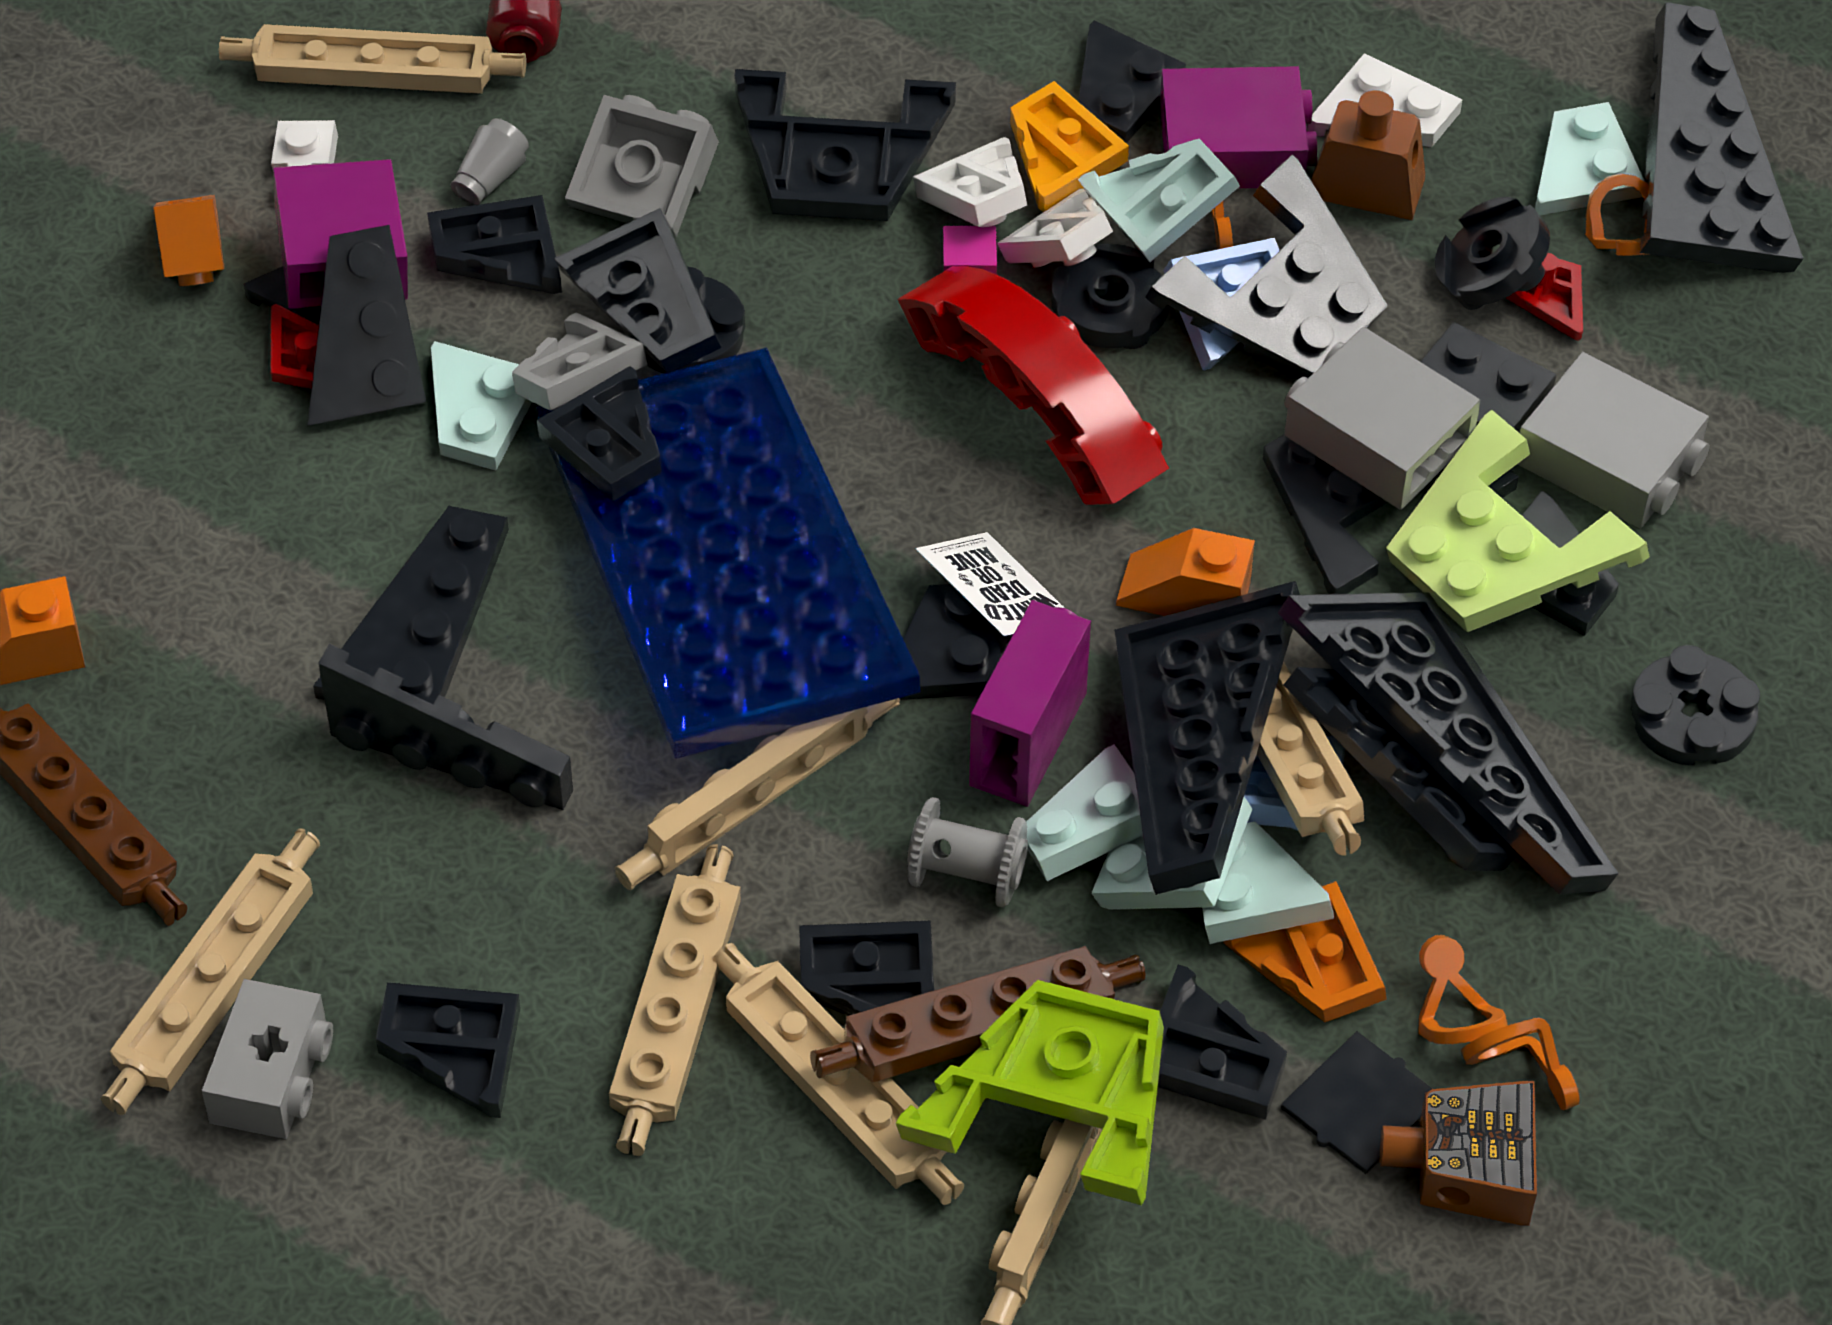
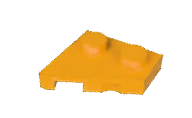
[1010,81,1129,212]

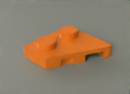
[1223,881,1387,1023]

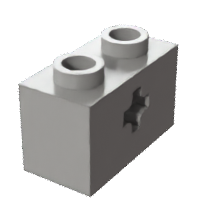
[202,979,333,1139]

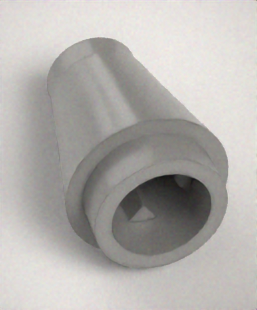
[451,118,529,205]

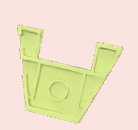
[1386,410,1650,632]

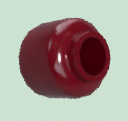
[486,0,562,63]

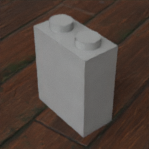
[1284,326,1480,510]
[1517,352,1710,529]

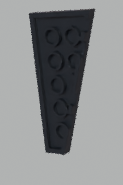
[1114,581,1300,895]

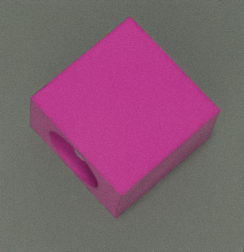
[943,226,997,275]

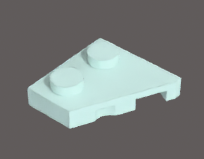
[1535,102,1644,215]

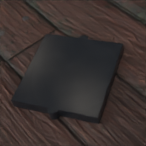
[1281,1031,1432,1174]

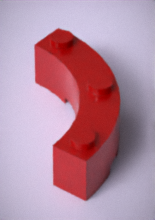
[897,266,1169,505]

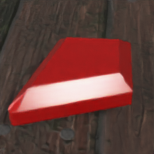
[1506,253,1583,341]
[271,304,319,389]

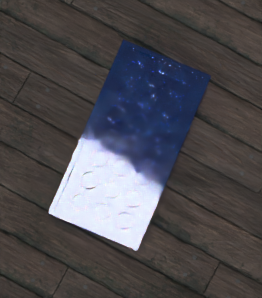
[537,347,921,759]

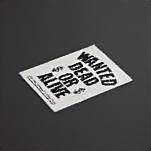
[915,532,1064,636]

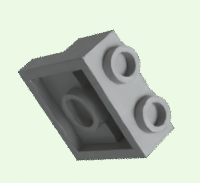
[565,95,719,237]

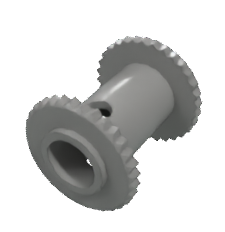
[907,797,1028,907]

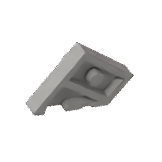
[512,312,647,411]

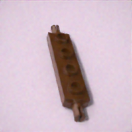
[0,703,188,925]
[810,946,1146,1083]

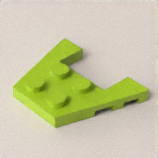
[896,980,1164,1206]

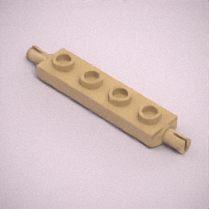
[219,24,526,94]
[1257,662,1364,855]
[615,683,900,890]
[101,829,320,1115]
[609,844,741,1156]
[713,943,964,1205]
[981,1119,1102,1325]

